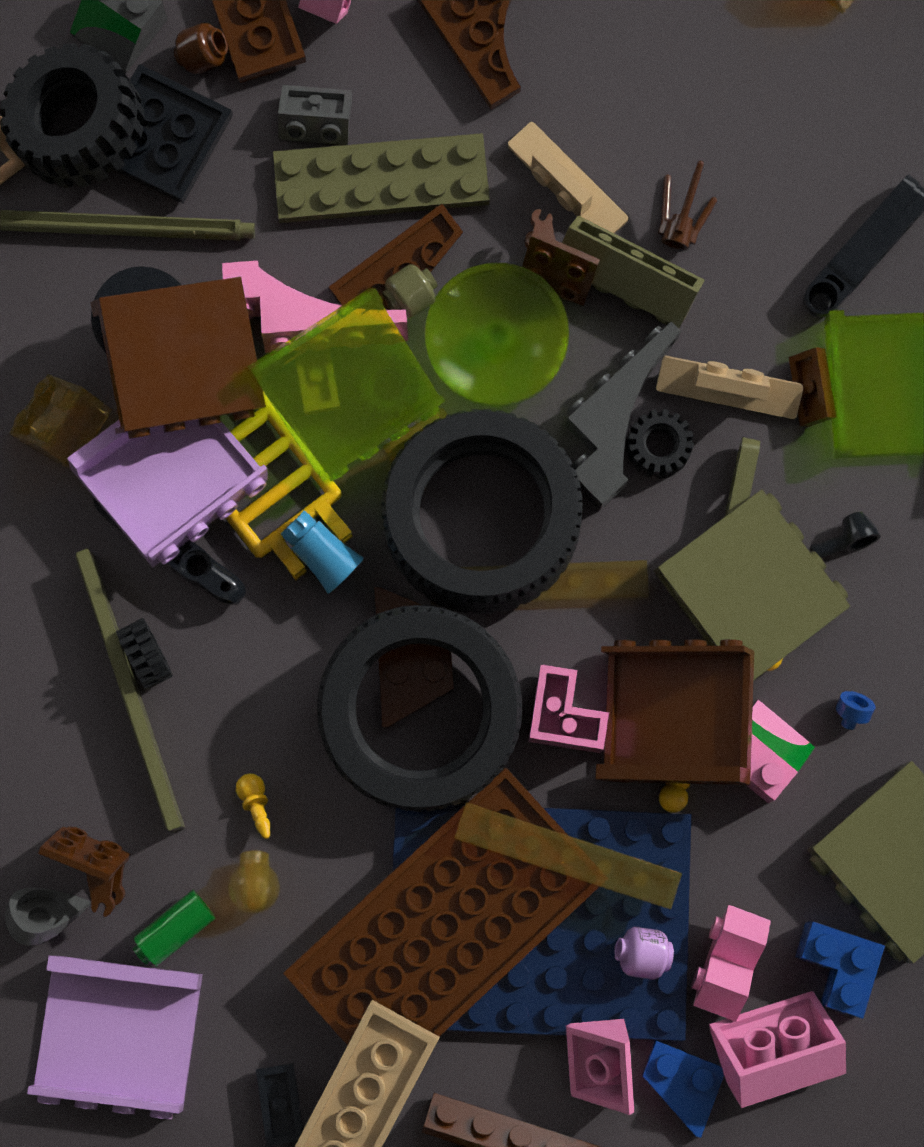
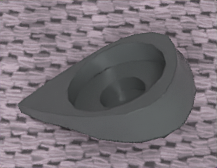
[5,887,91,946]

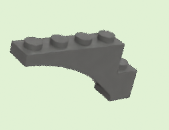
[566,322,681,511]

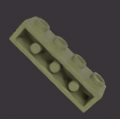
[562,215,705,328]

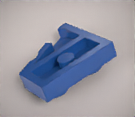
[642,1040,724,1138]

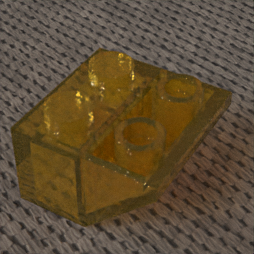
[9,374,112,469]

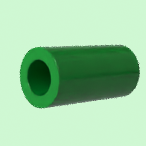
[132,889,216,967]

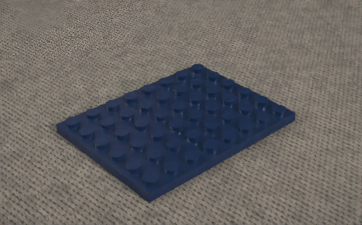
[393,804,692,1041]

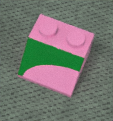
[747,700,815,803]

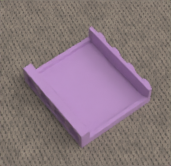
[67,420,268,568]

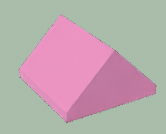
[566,1019,634,1115]

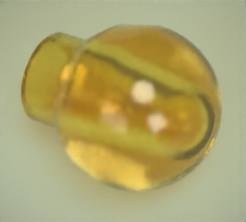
[228,851,280,914]

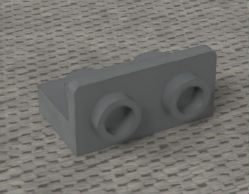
[278,85,352,145]

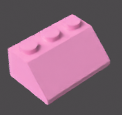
[709,991,846,1108]

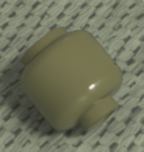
[382,264,438,318]

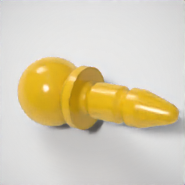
[235,773,270,839]
[659,783,690,813]

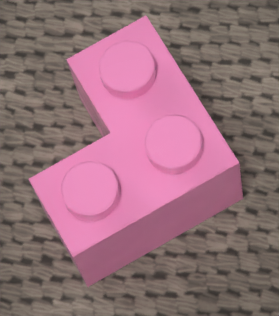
[528,665,609,753]

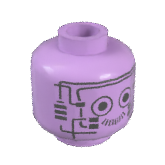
[615,927,674,980]

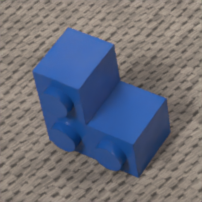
[795,921,885,1019]

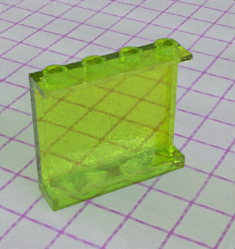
[248,288,445,481]
[824,310,924,459]

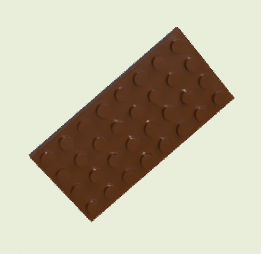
[283,768,608,1046]

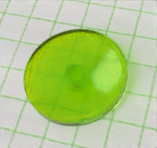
[425,263,569,407]

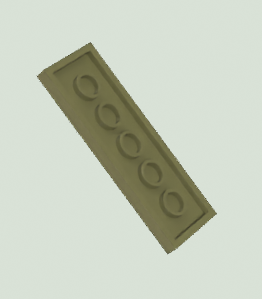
[273,133,490,223]

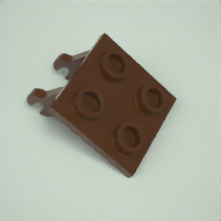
[519,209,600,306]
[38,826,131,917]

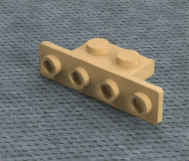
[508,122,628,234]
[656,355,803,419]

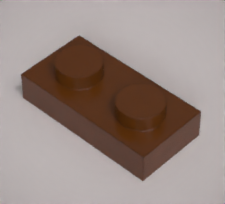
[788,347,837,427]

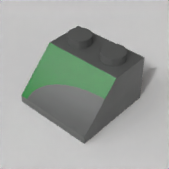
[70,0,168,73]

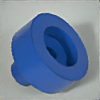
[835,691,876,730]

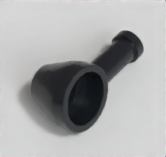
[810,512,881,558]

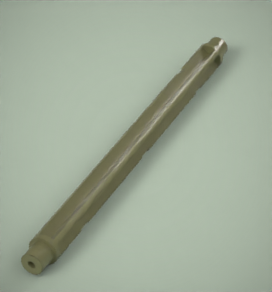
[0,210,255,241]

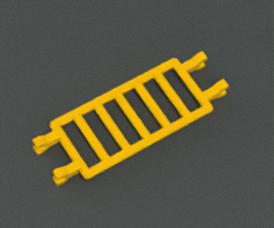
[225,392,353,581]

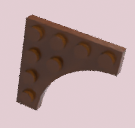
[417,0,521,110]

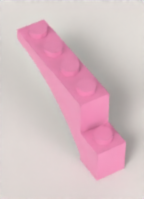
[222,261,408,354]

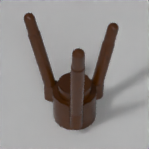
[658,160,717,250]

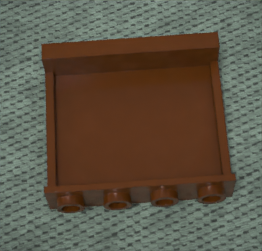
[90,277,266,439]
[596,639,754,785]

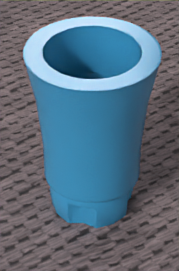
[281,511,364,594]

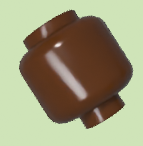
[174,23,228,74]

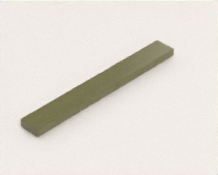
[75,549,185,832]

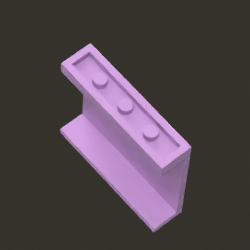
[27,955,203,1119]

